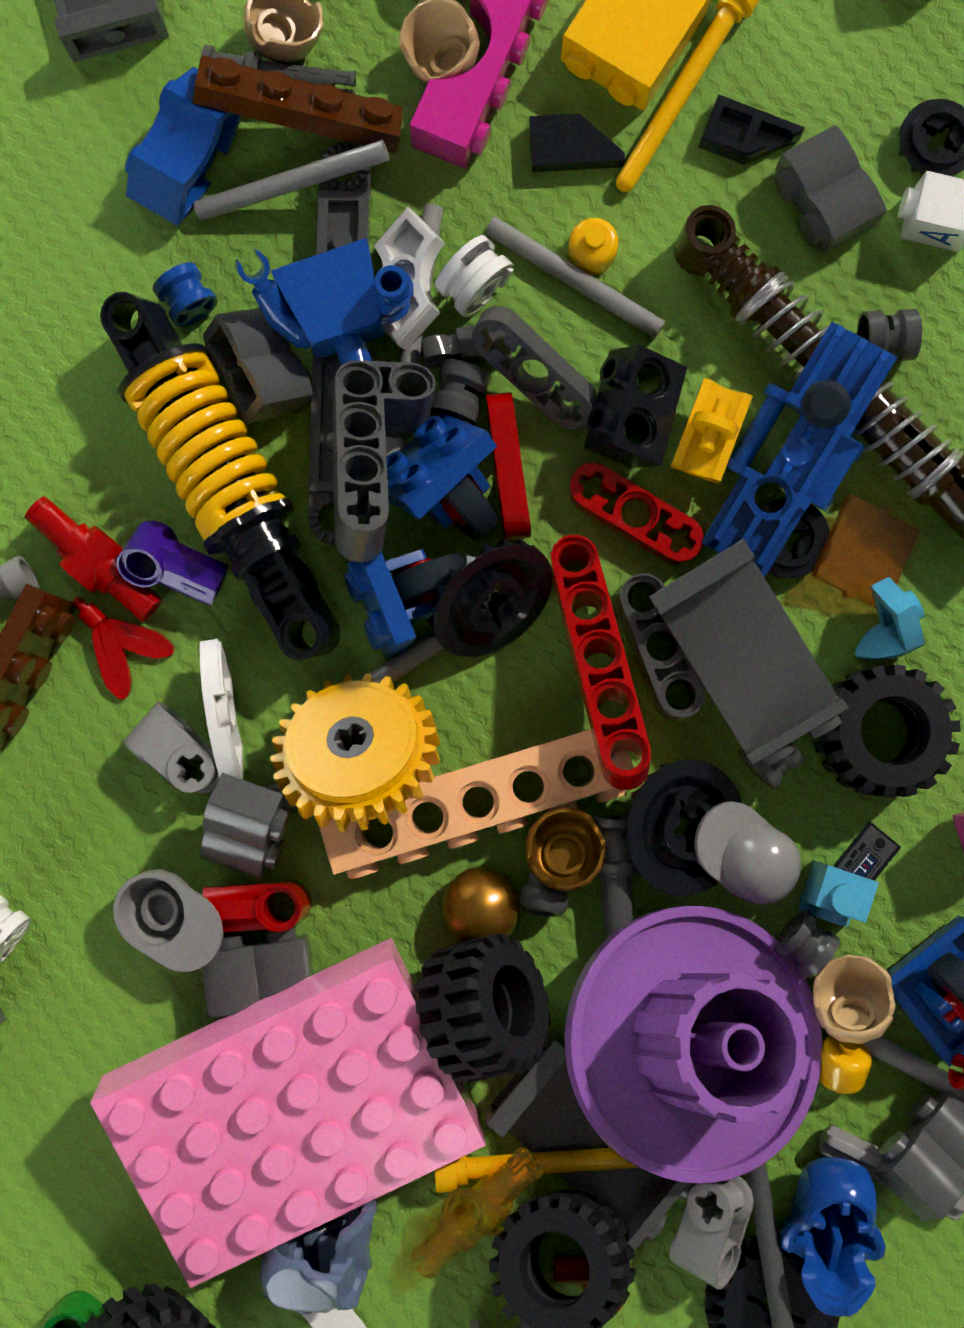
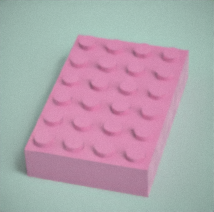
[90,937,486,1288]

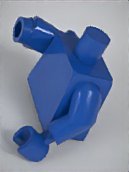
[235,238,413,365]

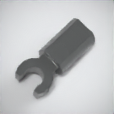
[421,324,511,369]

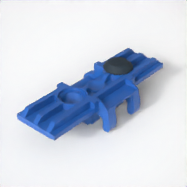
[701,321,897,578]

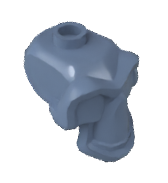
[260,1199,377,1314]

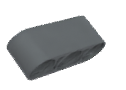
[615,573,705,719]

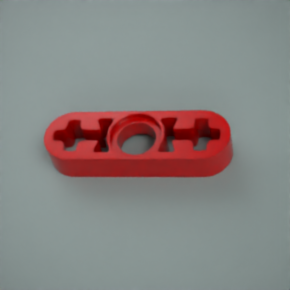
[485,392,531,541]
[568,462,704,565]

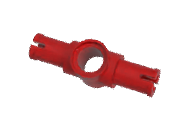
[24,496,163,621]

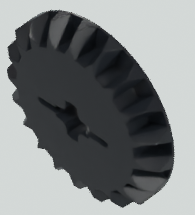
[428,538,553,657]
[622,759,742,896]
[704,1233,840,1328]

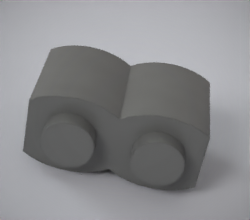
[774,125,887,253]
[203,308,313,423]
[200,773,290,879]
[202,927,314,1017]
[875,1091,964,1222]

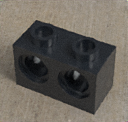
[584,344,687,468]

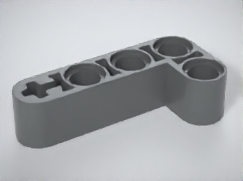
[332,360,436,563]

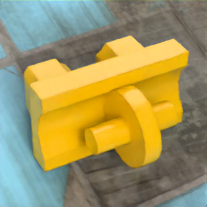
[670,378,753,484]

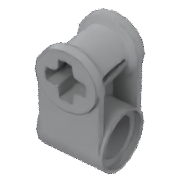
[123,701,219,793]
[670,1176,754,1290]

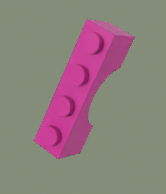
[410,0,548,170]

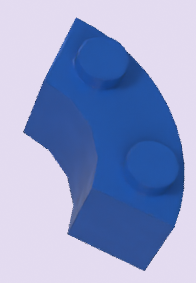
[125,67,241,226]

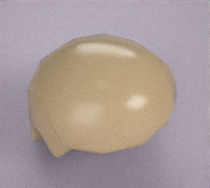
[243,0,323,64]
[399,0,480,84]
[813,954,895,1044]

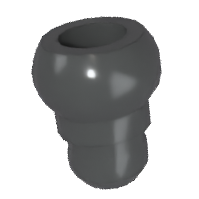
[519,872,569,917]

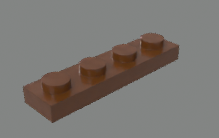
[192,55,402,154]

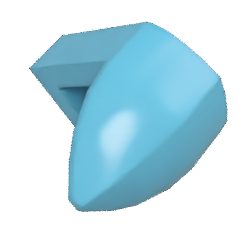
[855,577,925,660]

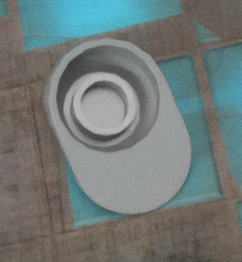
[694,801,802,904]
[113,869,223,972]

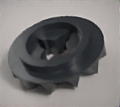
[897,99,964,177]
[760,497,830,578]

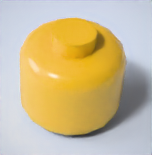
[567,218,619,275]
[819,1035,872,1095]

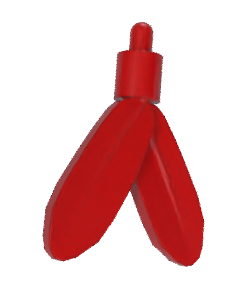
[73,597,175,699]

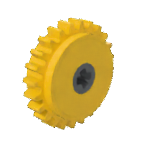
[270,673,440,832]

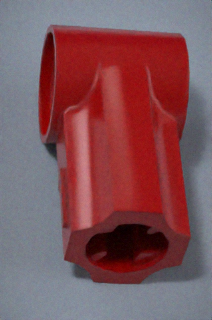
[202,880,311,932]

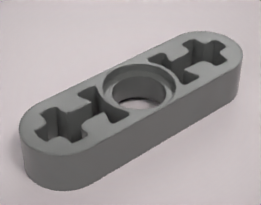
[472,306,597,430]

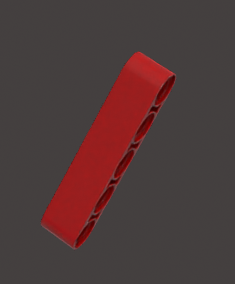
[551,534,651,790]

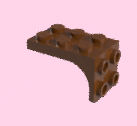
[0,584,75,750]

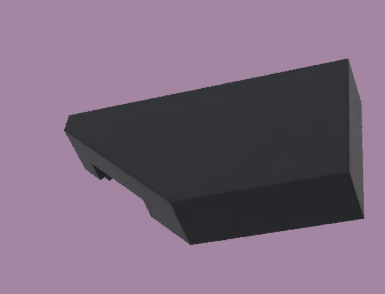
[698,94,805,165]
[529,113,625,172]

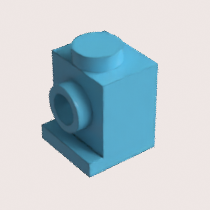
[797,860,879,927]

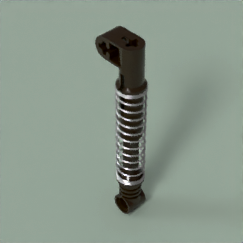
[674,205,964,540]

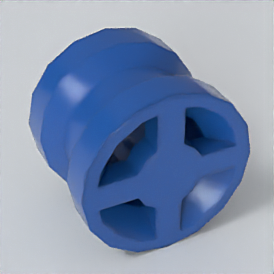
[152,262,218,327]

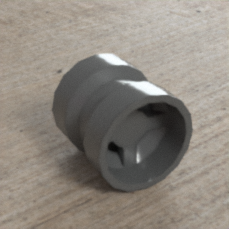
[857,309,922,361]
[430,359,491,426]

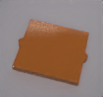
[812,494,920,609]

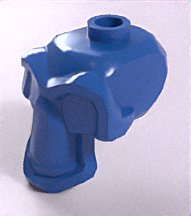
[779,1157,886,1317]

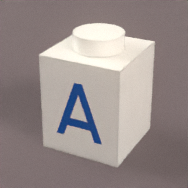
[898,171,964,252]

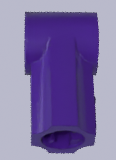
[116,520,229,606]

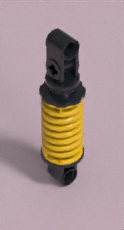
[100,292,340,660]

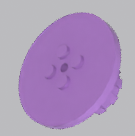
[565,906,822,1184]

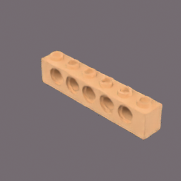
[319,729,633,880]

